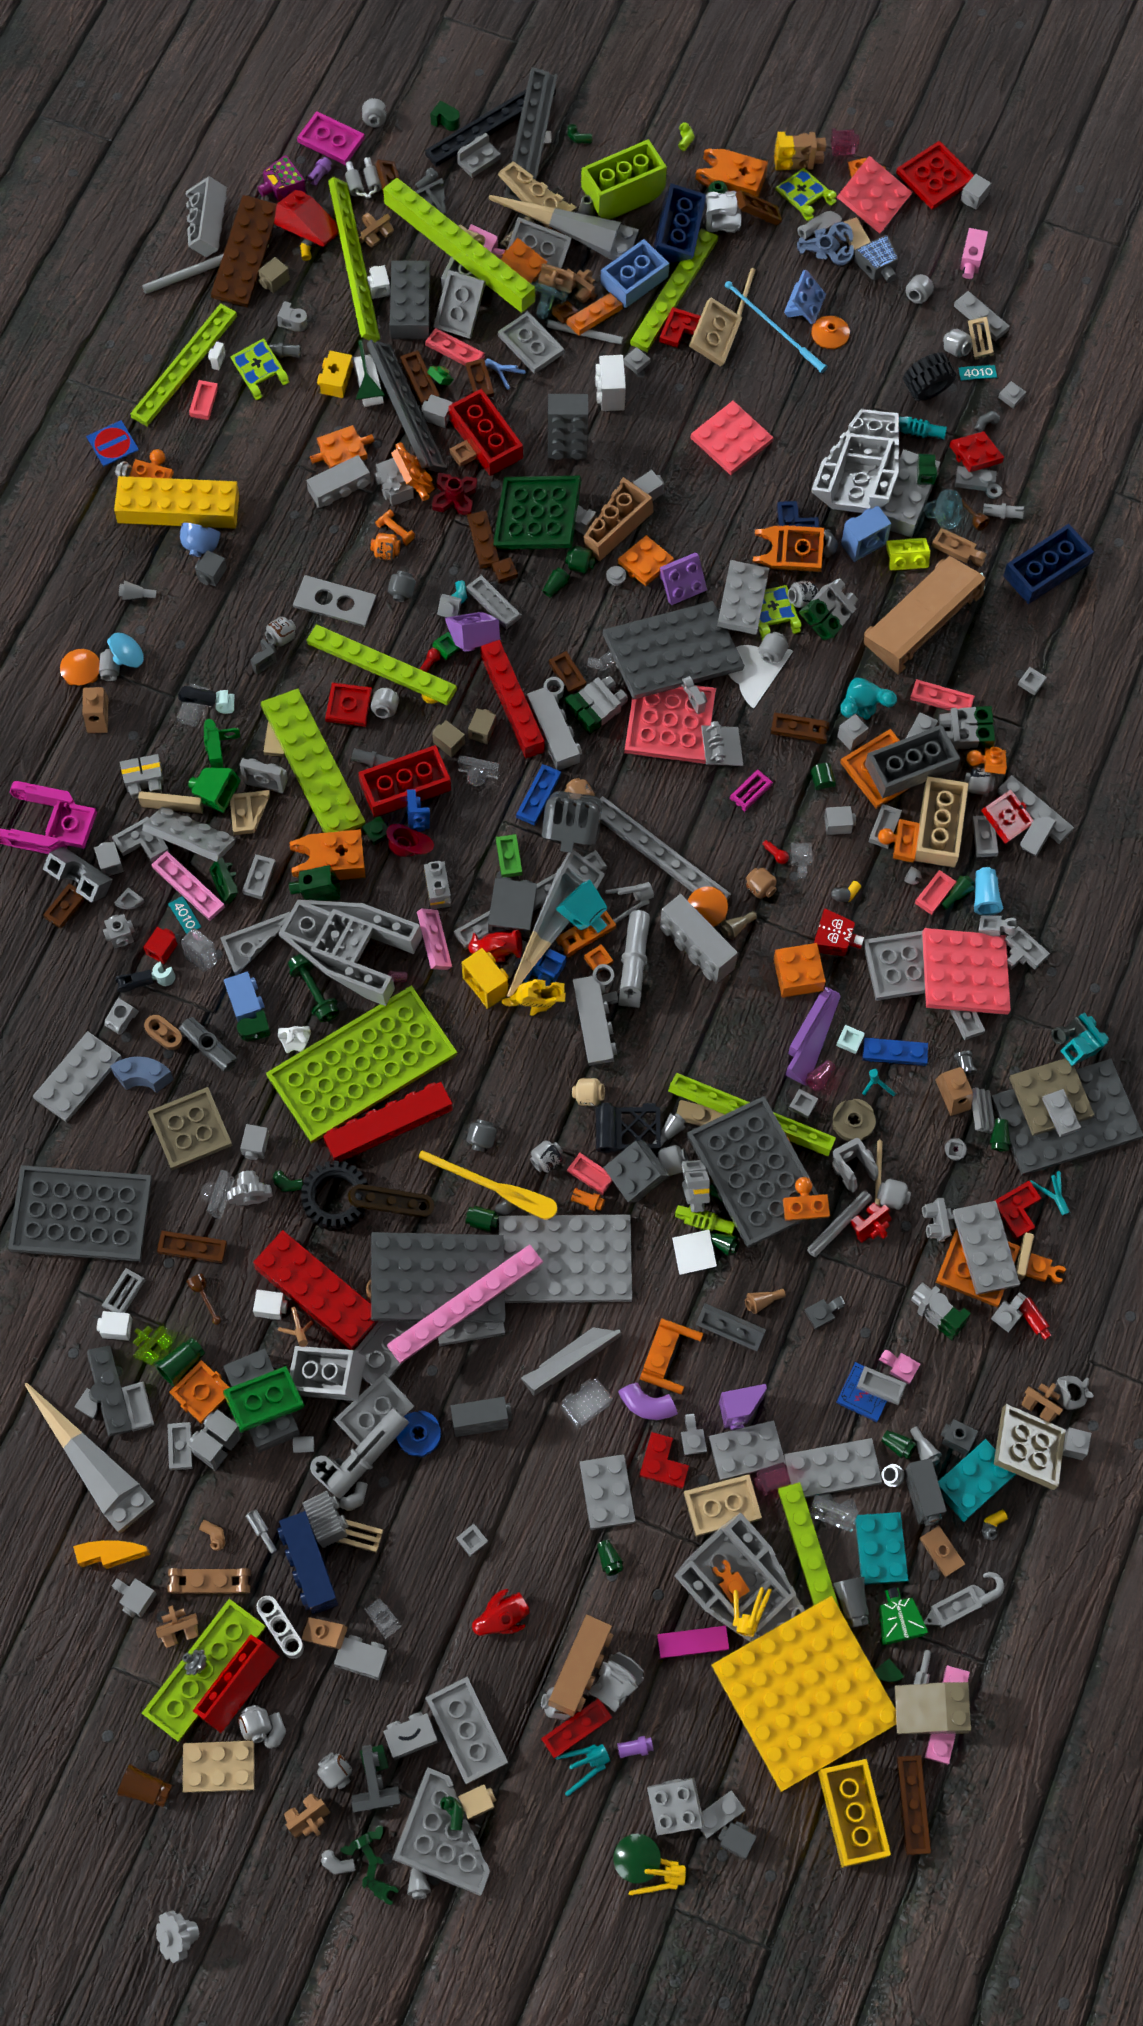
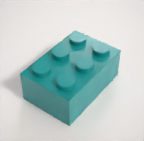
[938,1439,1016,1522]

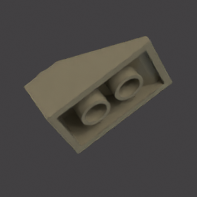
[895,1682,971,1734]

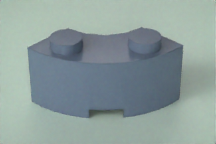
[110,1057,174,1093]

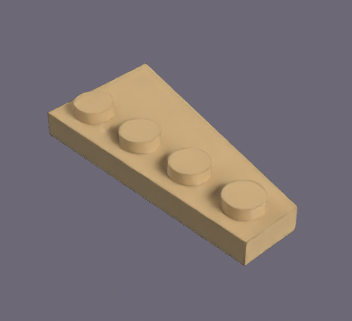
[498,161,577,228]

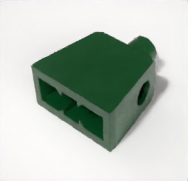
[289,865,340,901]

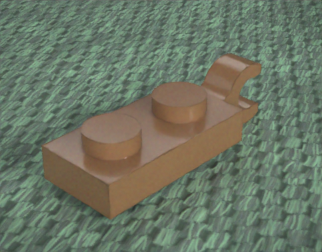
[931,528,987,567]

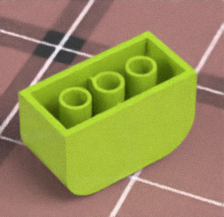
[581,139,667,219]

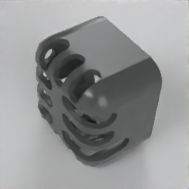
[542,791,602,853]

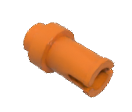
[571,1188,605,1211]

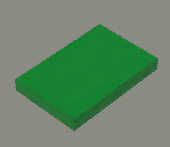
[223,1366,304,1432]

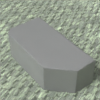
[1020,816,1056,857]

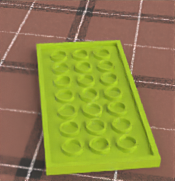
[266,985,457,1144]

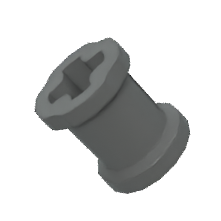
[954,1050,977,1077]

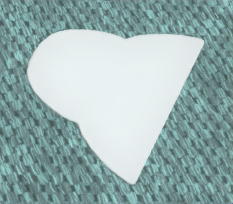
[728,645,793,708]

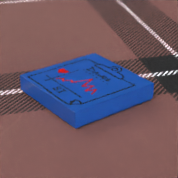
[836,1362,887,1422]

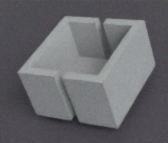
[189,1410,243,1471]

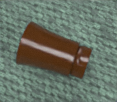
[117,1764,172,1807]

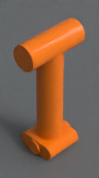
[375,509,415,546]

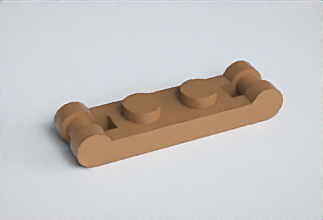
[167,1568,251,1594]

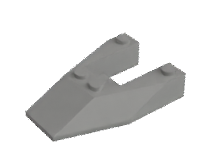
[279,900,423,1006]

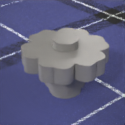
[227,1171,272,1206]
[156,1910,199,1963]

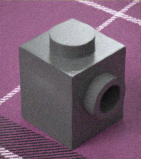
[195,550,227,587]
[941,1419,978,1456]
[718,1821,757,1860]

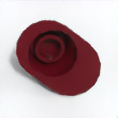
[386,824,434,857]

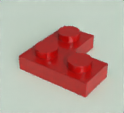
[659,307,701,348]
[994,1180,1041,1240]
[639,1432,689,1489]

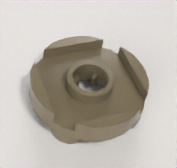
[832,1099,876,1141]

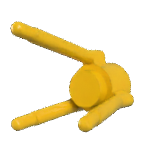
[732,1587,772,1637]
[629,1859,686,1895]

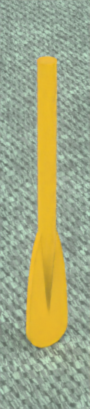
[419,1150,557,1220]

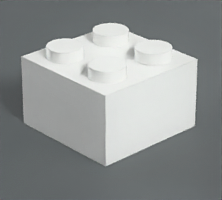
[595,355,626,411]

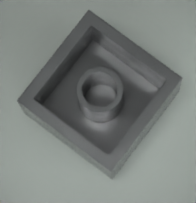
[603,1141,670,1202]

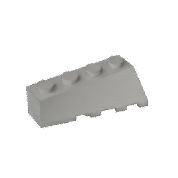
[186,176,227,257]

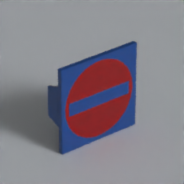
[86,420,139,467]

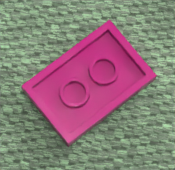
[297,111,365,165]

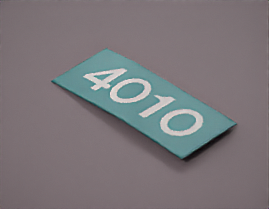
[959,365,997,381]
[168,896,201,934]

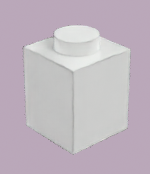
[253,1290,288,1320]
[97,1311,132,1341]

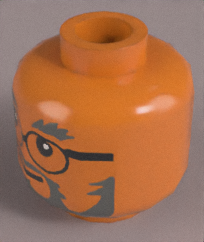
[370,533,400,560]

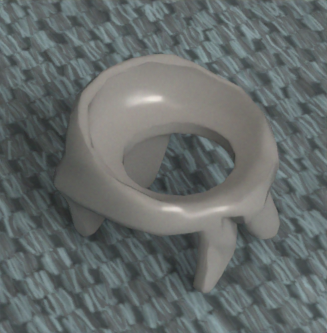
[1053,1376,1094,1410]

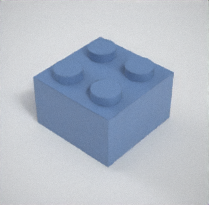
[841,506,891,562]

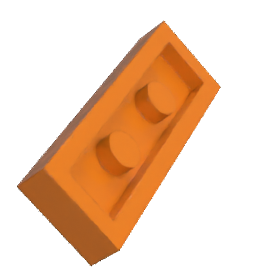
[567,293,623,335]

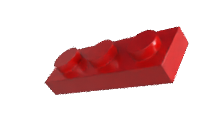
[541,1699,612,1759]

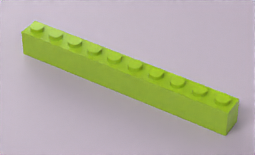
[383,178,535,313]

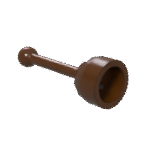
[953,492,990,531]
[187,1273,221,1325]

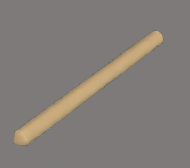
[737,268,755,316]
[875,1139,883,1206]

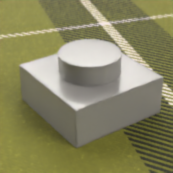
[623,347,650,374]
[998,381,1026,408]
[437,594,462,617]
[1018,667,1047,695]
[789,1089,818,1119]
[456,1524,488,1557]

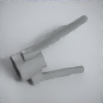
[605,882,654,923]

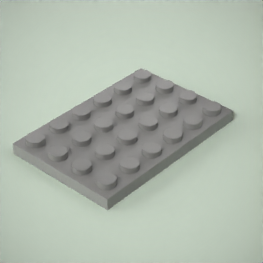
[499,1215,632,1303]

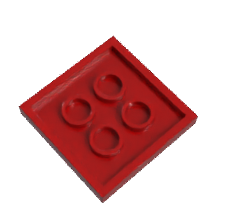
[896,141,974,210]

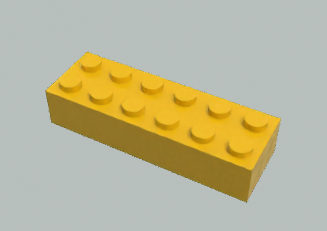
[114,476,239,528]

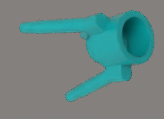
[555,1744,610,1796]

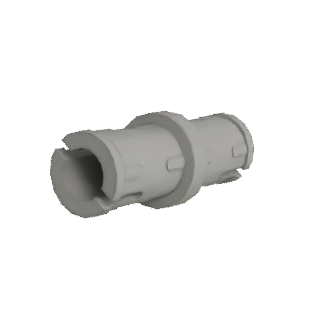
[983,503,1024,519]

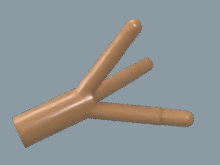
[278,1307,313,1347]

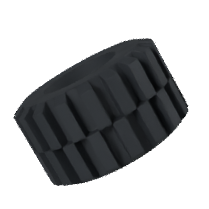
[903,352,957,401]

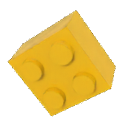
[462,948,509,1009]

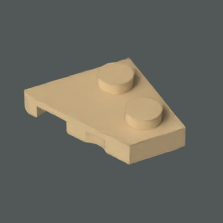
[230,790,270,835]

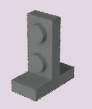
[352,1744,400,1812]

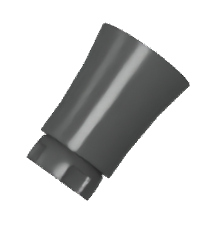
[833,1577,870,1628]

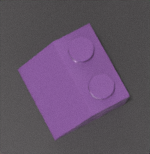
[445,612,500,651]
[719,1384,767,1430]

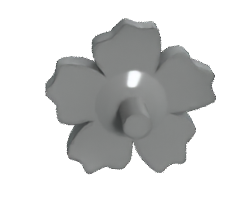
[381,469,405,492]

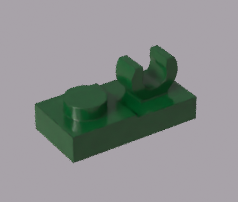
[209,858,238,905]

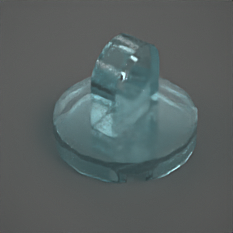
[531,282,568,319]
[924,489,963,529]

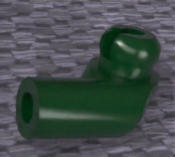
[272,1171,303,1192]
[440,1796,464,1831]

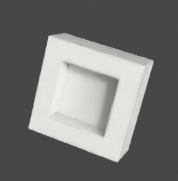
[208,342,225,370]

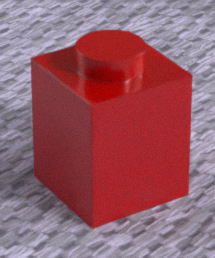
[144,927,178,964]

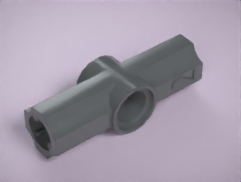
[179,1017,238,1073]

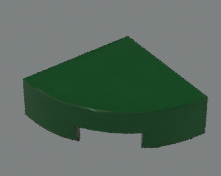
[874,1658,904,1682]

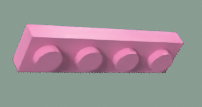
[151,851,225,921]
[925,1665,970,1765]

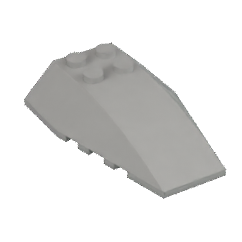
[812,409,899,513]
[674,1513,805,1642]

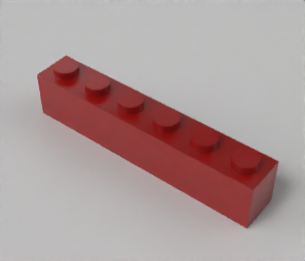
[481,639,544,759]
[323,1082,453,1163]

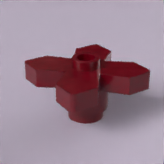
[432,473,477,515]

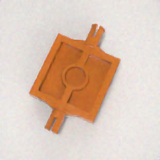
[310,425,375,468]
[391,442,435,501]

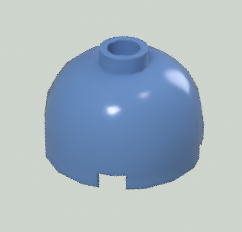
[180,523,221,557]

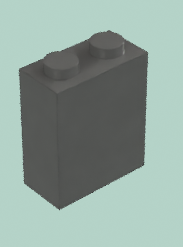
[488,877,537,938]
[450,1397,512,1437]
[904,1458,946,1527]

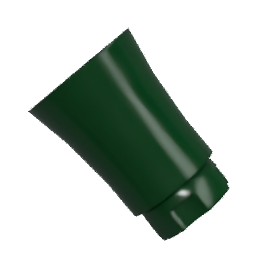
[154,1337,205,1387]

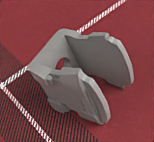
[706,191,741,233]
[832,1138,878,1192]
[589,1652,644,1712]

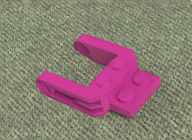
[0,781,97,854]

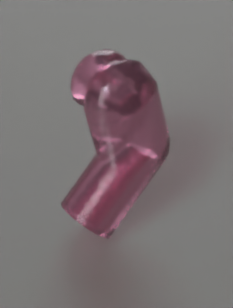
[386,971,408,982]

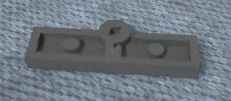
[87,1345,132,1437]

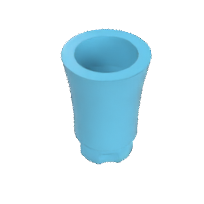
[974,867,1003,916]

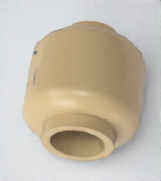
[572,1078,605,1106]

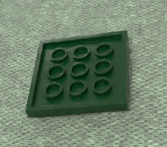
[493,475,582,549]

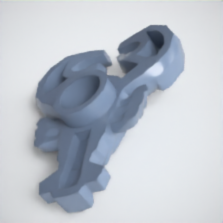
[797,222,854,266]

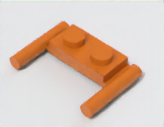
[639,1318,703,1395]

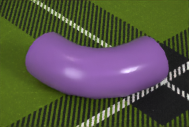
[618,1382,677,1420]

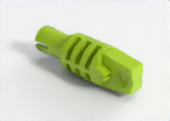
[675,1205,735,1235]

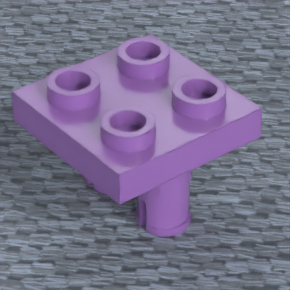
[659,552,707,605]

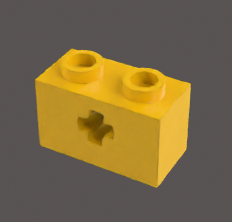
[317,351,353,398]

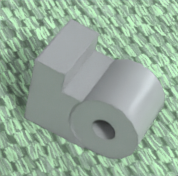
[277,301,307,332]
[574,505,596,535]
[104,998,139,1035]

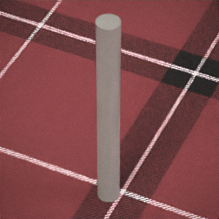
[547,320,623,345]

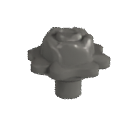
[182,1649,207,1675]

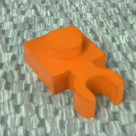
[1025,1253,1066,1284]
[712,1560,750,1604]

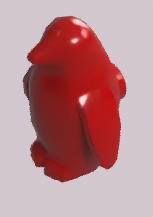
[468,930,523,963]
[472,1589,530,1636]

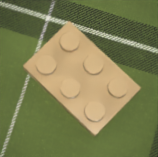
[689,298,742,366]
[684,1474,762,1537]
[183,1741,255,1793]

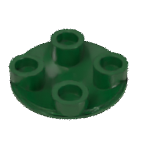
[613,1834,661,1883]

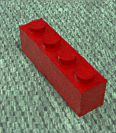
[193,1634,279,1733]

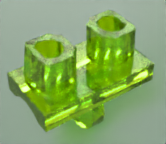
[133,1325,173,1366]

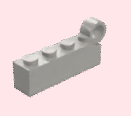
[526,677,582,771]
[573,964,617,1066]

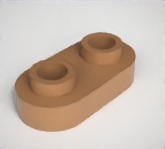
[144,1015,183,1050]

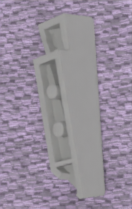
[521,1327,621,1396]

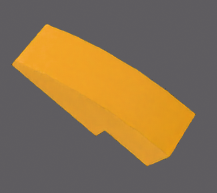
[73,1541,150,1569]

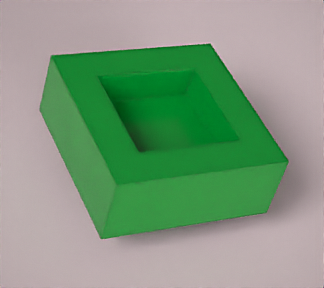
[427,366,454,385]
[432,632,461,660]

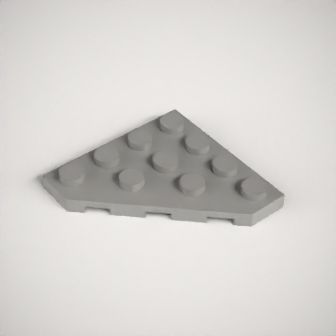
[392,1767,490,1896]

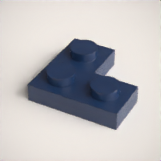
[777,501,819,527]

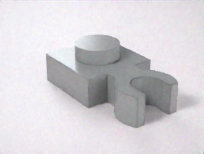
[682,676,707,715]
[978,915,1017,937]

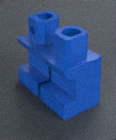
[520,949,566,986]

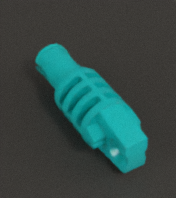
[899,416,947,439]

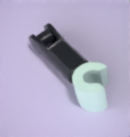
[178,686,234,714]
[115,961,175,993]

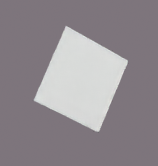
[672,1230,717,1275]

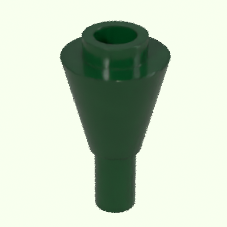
[941,875,975,909]
[701,1229,740,1256]

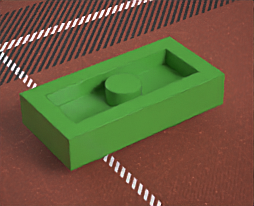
[496,834,522,877]

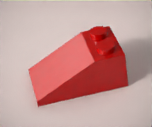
[274,190,339,247]

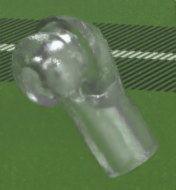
[587,651,615,670]

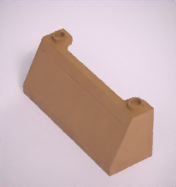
[864,556,986,675]

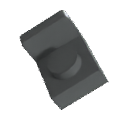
[250,638,277,675]

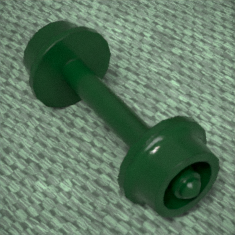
[288,954,339,1023]

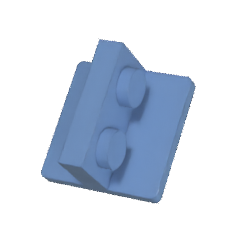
[784,270,826,324]

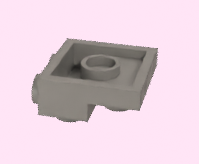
[240,758,288,793]

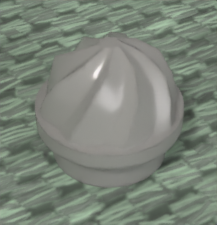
[882,1464,905,1487]

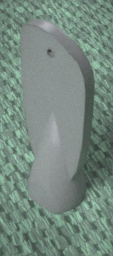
[797,211,842,240]

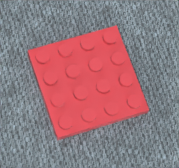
[624,685,716,764]
[922,928,1011,1015]

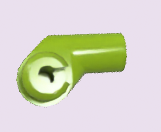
[678,123,695,151]

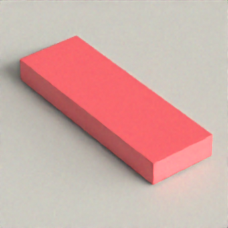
[425,328,485,366]
[910,679,975,711]

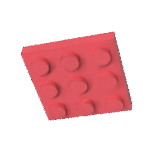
[837,156,912,234]
[690,401,774,475]

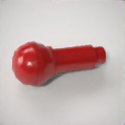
[420,648,441,672]
[762,840,789,864]

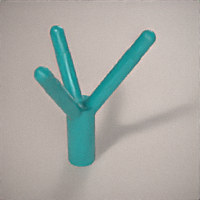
[862,1068,896,1096]
[1030,1171,1070,1216]

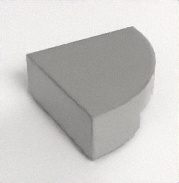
[114,888,145,909]
[75,1388,98,1419]

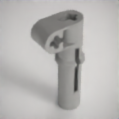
[618,910,650,1008]
[310,1408,409,1499]

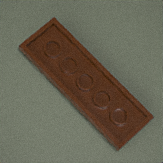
[211,195,277,308]

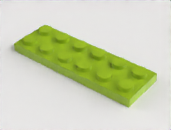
[142,1599,266,1742]

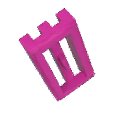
[730,769,773,812]

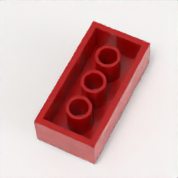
[448,388,523,476]
[358,745,451,818]

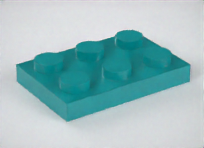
[855,1512,908,1585]

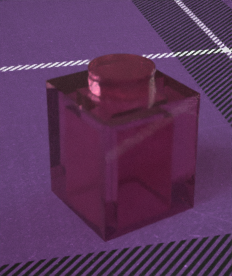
[754,1462,791,1496]

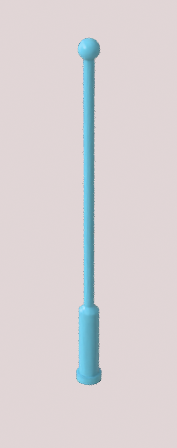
[725,281,828,374]

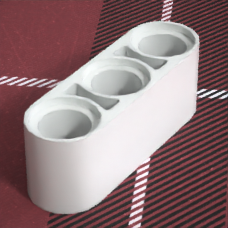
[353,354,383,407]
[257,1596,304,1659]

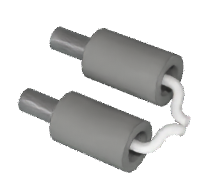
[345,157,382,198]

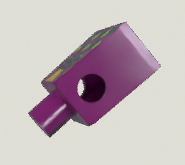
[258,155,306,201]

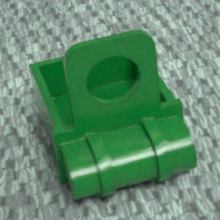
[204,719,240,768]

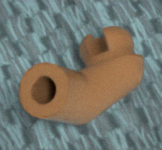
[199,1520,226,1551]

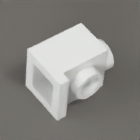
[367,265,390,299]

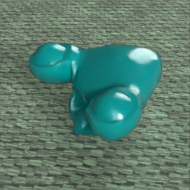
[841,677,897,720]

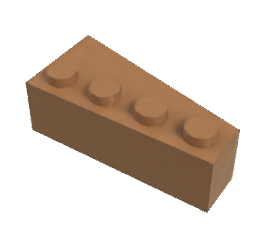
[584,477,653,561]
[548,1614,614,1717]

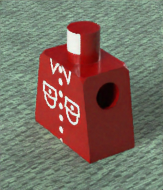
[814,908,864,956]

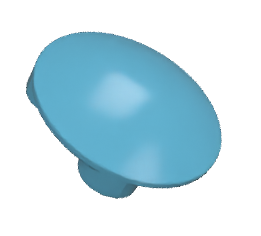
[107,633,144,668]

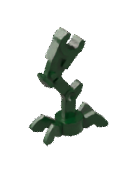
[340,1825,399,1905]

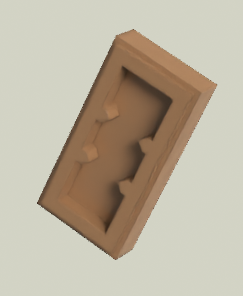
[920,1526,965,1578]
[301,1617,348,1649]

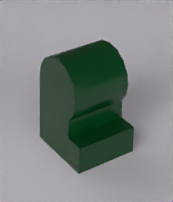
[430,101,460,131]
[917,454,937,485]
[237,1010,271,1041]

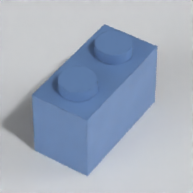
[223,971,265,1022]

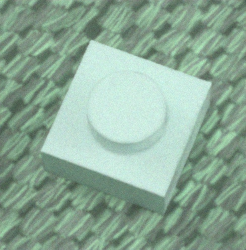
[836,1025,865,1054]

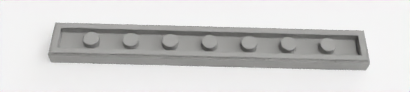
[600,796,731,900]
[454,850,607,950]

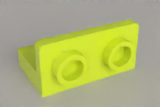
[886,538,930,571]

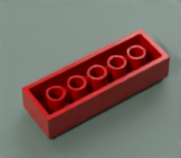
[253,1230,379,1350]

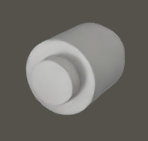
[99,649,120,681]

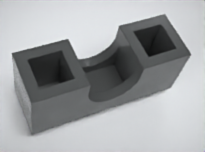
[43,846,113,902]

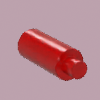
[1018,1297,1052,1340]

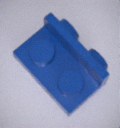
[407,789,430,832]

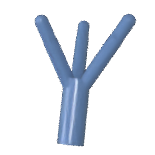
[485,358,526,390]

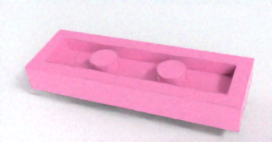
[417,908,452,970]

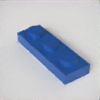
[516,764,561,826]
[862,1038,928,1066]

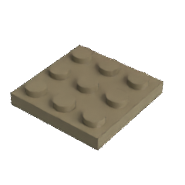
[1009,1058,1094,1136]
[147,1087,233,1170]
[994,1404,1066,1490]

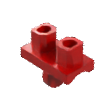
[851,1203,891,1243]

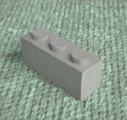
[306,455,371,508]

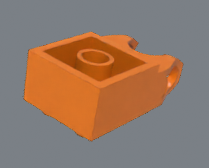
[695,149,768,197]
[753,525,824,572]
[290,829,366,880]

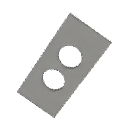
[293,575,377,627]

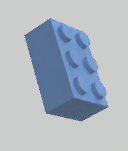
[600,239,669,308]

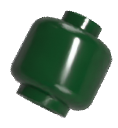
[565,546,596,574]

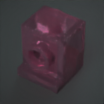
[830,128,859,156]

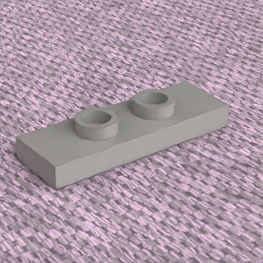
[466,575,521,629]

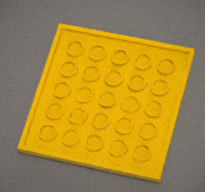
[711,1596,896,1792]

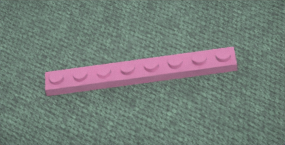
[387,1244,543,1364]

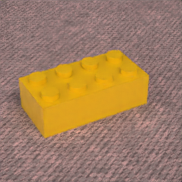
[818,1759,891,1868]

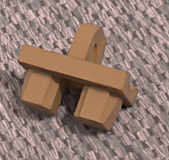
[359,213,394,248]

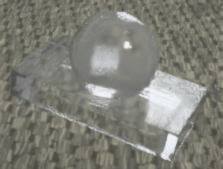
[458,756,500,786]
[201,1170,234,1219]

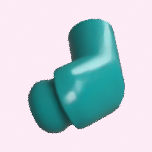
[451,581,467,604]

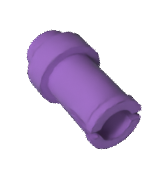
[307,157,332,185]
[618,1736,654,1758]

